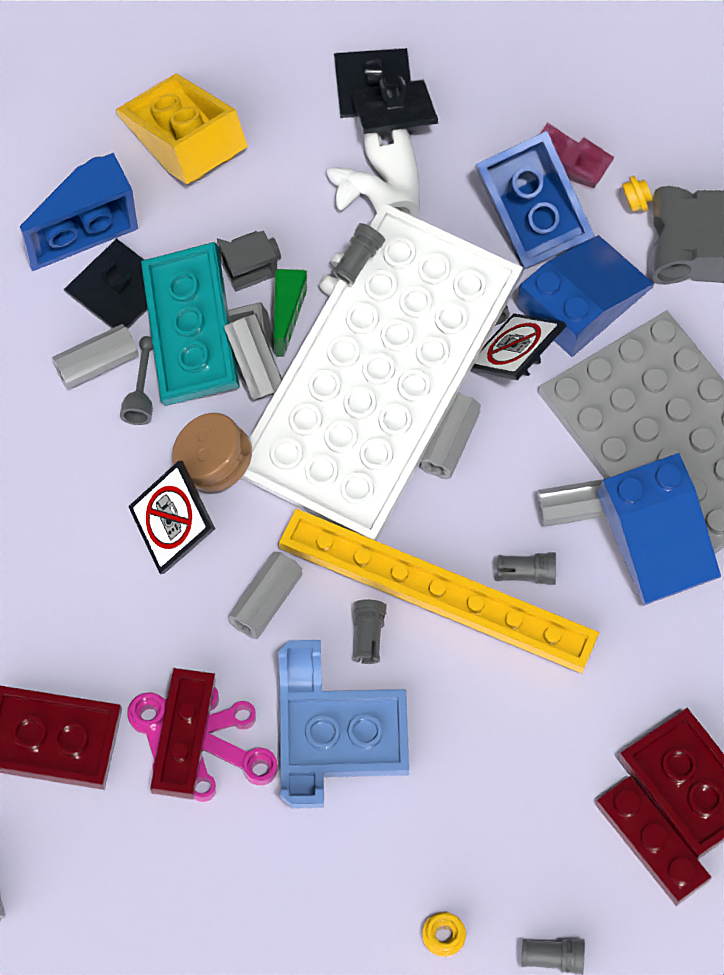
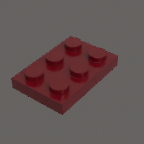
[0,686,122,790]
[618,707,724,859]

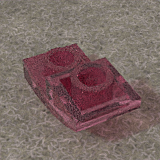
[540,122,615,188]

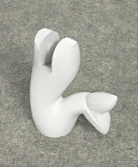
[326,128,420,218]

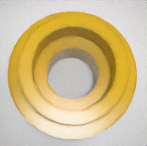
[621,175,653,212]
[422,912,466,957]

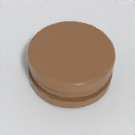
[172,412,252,493]

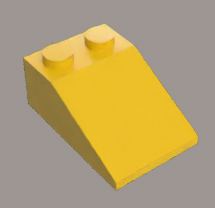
[116,73,248,184]

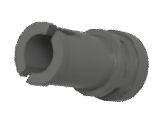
[332,223,386,285]
[498,552,556,585]
[353,599,387,664]
[521,939,585,975]

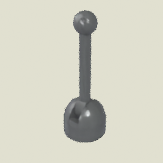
[120,336,153,425]

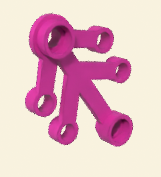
[127,687,278,802]

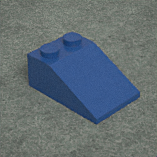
[475,131,595,269]
[20,152,138,272]
[517,235,654,357]
[597,453,721,606]

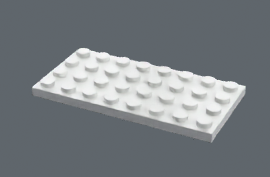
[241,203,523,541]

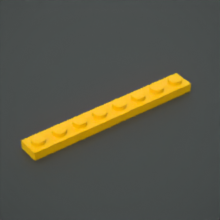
[279,508,599,674]

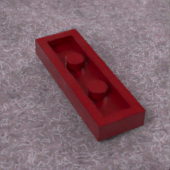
[150,668,216,800]
[595,776,712,906]

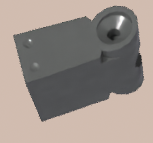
[652,186,724,285]

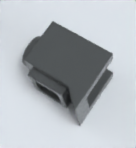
[217,230,281,292]

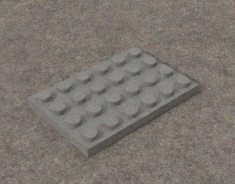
[538,310,724,554]

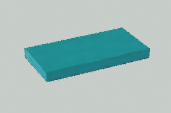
[141,242,240,406]

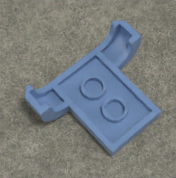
[278,640,409,809]

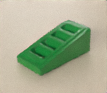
[274,269,307,357]

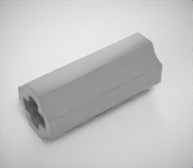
[224,314,282,400]
[52,324,139,389]
[420,393,481,479]
[536,479,606,527]
[228,551,303,639]

